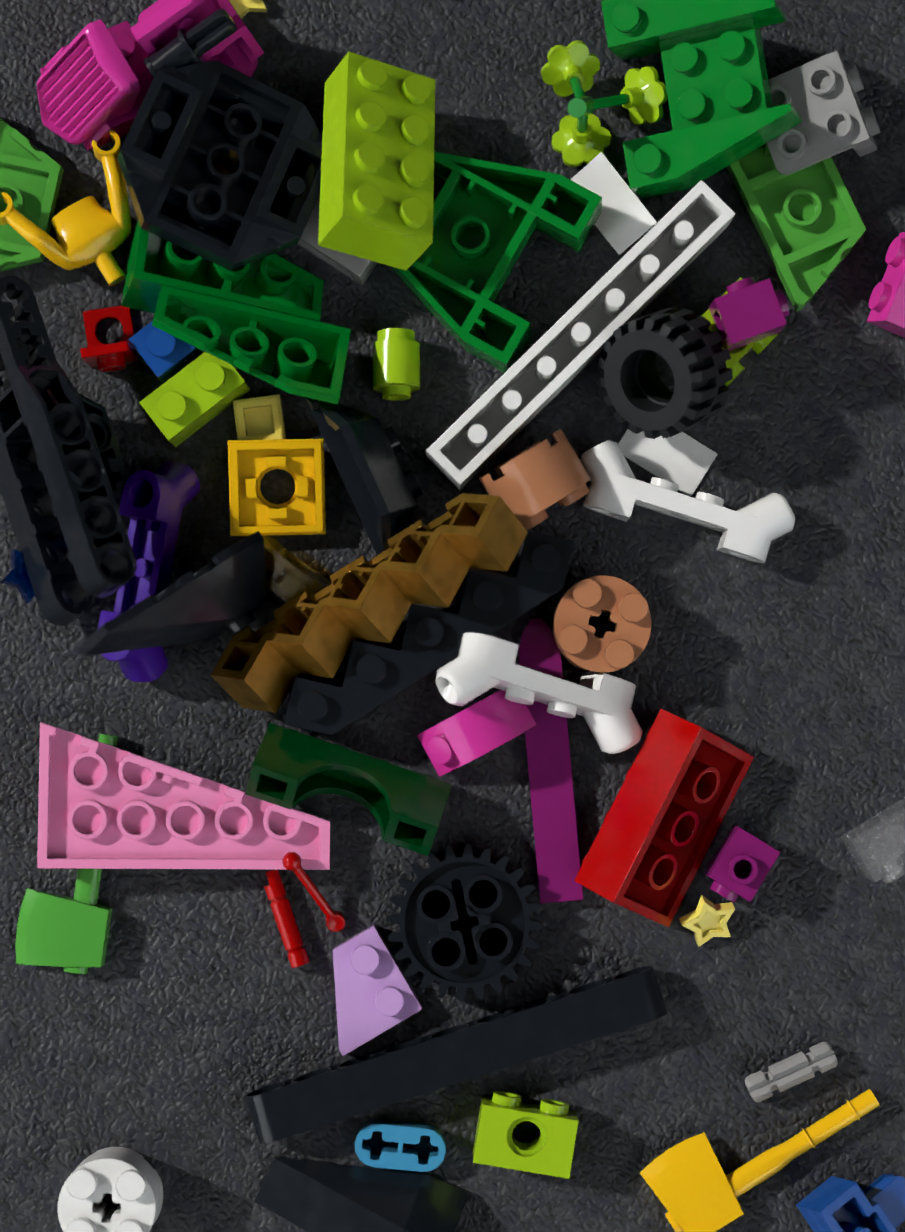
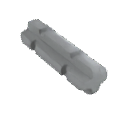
[745,1042,838,1102]

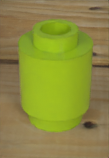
[373,328,420,401]

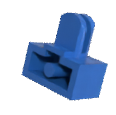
[796,1173,905,1232]

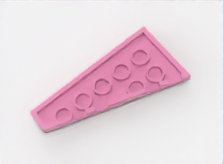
[37,722,330,870]

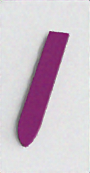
[519,618,583,903]

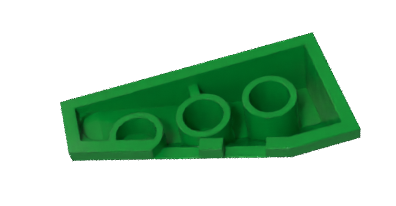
[121,221,324,322]
[152,285,351,405]

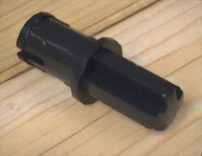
[144,9,237,77]

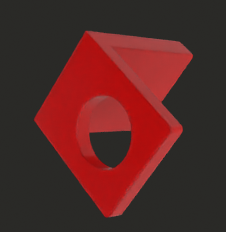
[80,305,139,372]

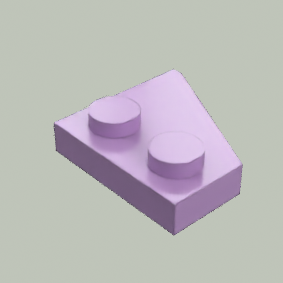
[332,924,423,1056]

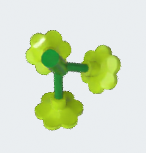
[541,40,668,167]

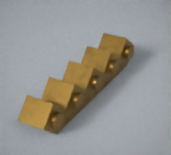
[210,494,528,713]

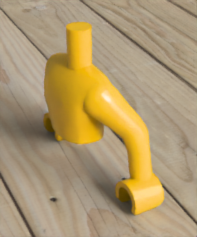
[0,130,131,286]

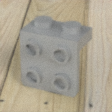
[767,50,881,175]

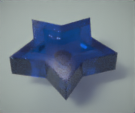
[0,549,35,604]

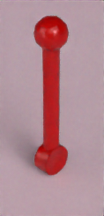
[282,852,345,932]

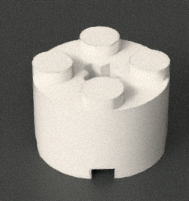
[58,1147,163,1232]

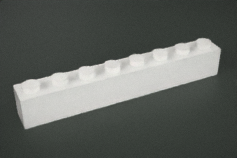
[426,180,736,490]

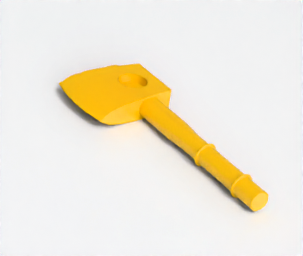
[640,1089,880,1232]

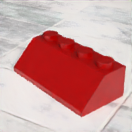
[574,709,754,927]

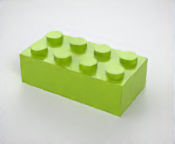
[318,51,436,271]

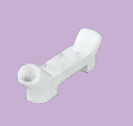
[580,440,795,563]
[436,633,643,754]

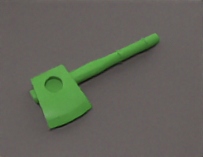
[15,734,118,974]

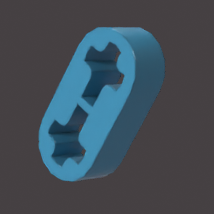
[355,1119,446,1172]

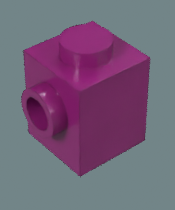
[709,277,789,351]
[704,825,780,903]

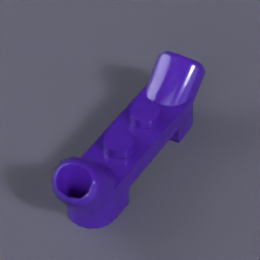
[97,461,200,682]

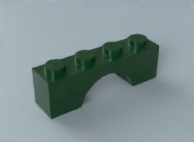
[245,723,452,856]

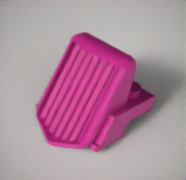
[130,0,264,77]
[36,19,154,152]

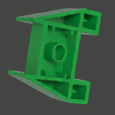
[601,0,802,199]
[389,152,602,373]

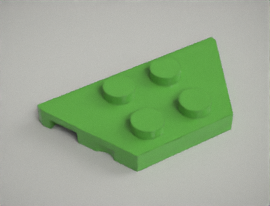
[0,118,64,272]
[727,144,866,312]

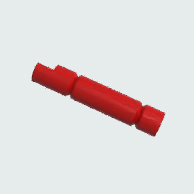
[264,869,310,968]

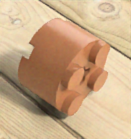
[479,429,591,530]
[552,575,651,673]

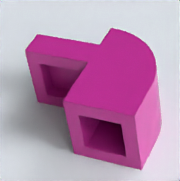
[417,690,537,777]

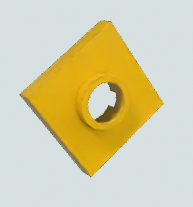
[228,438,326,536]

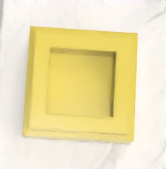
[233,394,286,440]

